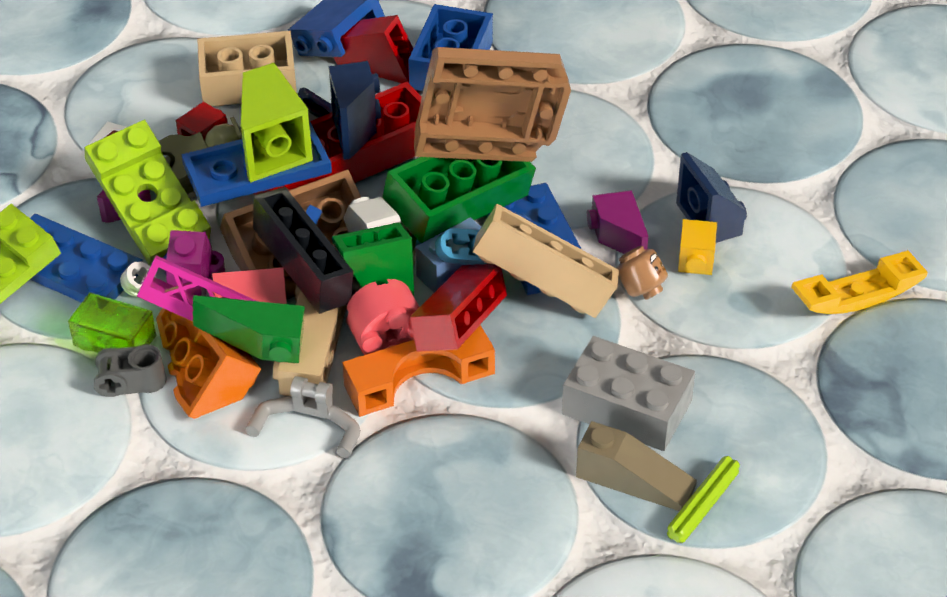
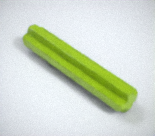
[667,456,740,544]

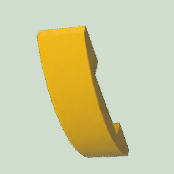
[791,250,928,314]

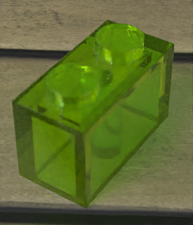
[68,292,157,353]

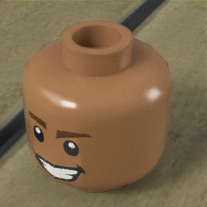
[616,246,668,300]

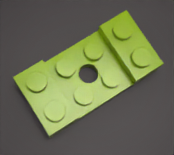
[84,119,211,266]
[0,204,61,304]

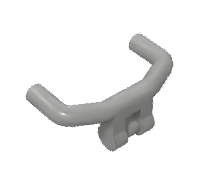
[245,376,361,459]

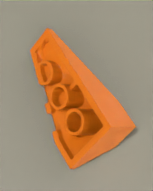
[156,308,261,419]

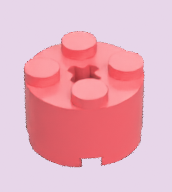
[345,279,420,355]

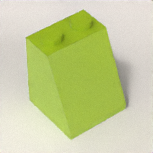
[241,62,313,183]

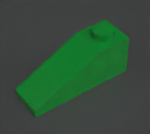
[193,295,305,363]

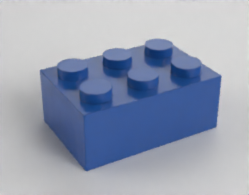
[408,4,493,91]

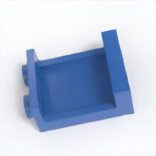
[288,0,385,57]

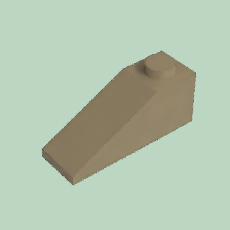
[576,421,697,511]

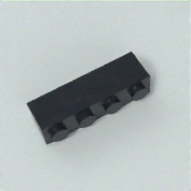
[253,187,353,314]

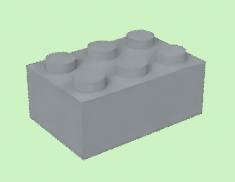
[562,336,695,451]

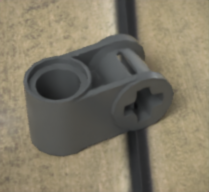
[94,345,167,397]

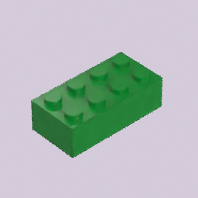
[382,157,536,243]

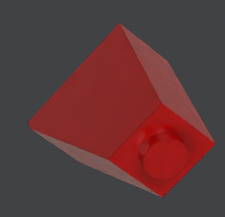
[333,15,413,84]

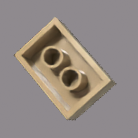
[197,31,297,106]

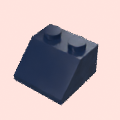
[328,61,381,160]
[676,152,747,243]

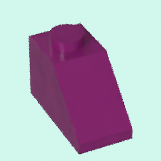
[587,190,648,254]
[166,230,212,296]

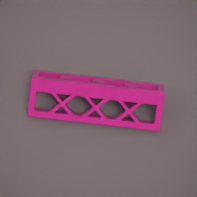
[137,255,256,321]

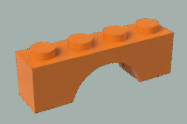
[342,325,495,417]

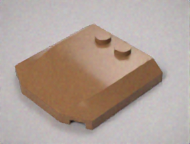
[414,47,571,162]

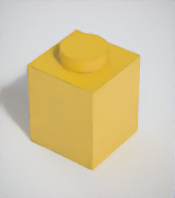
[678,219,717,275]

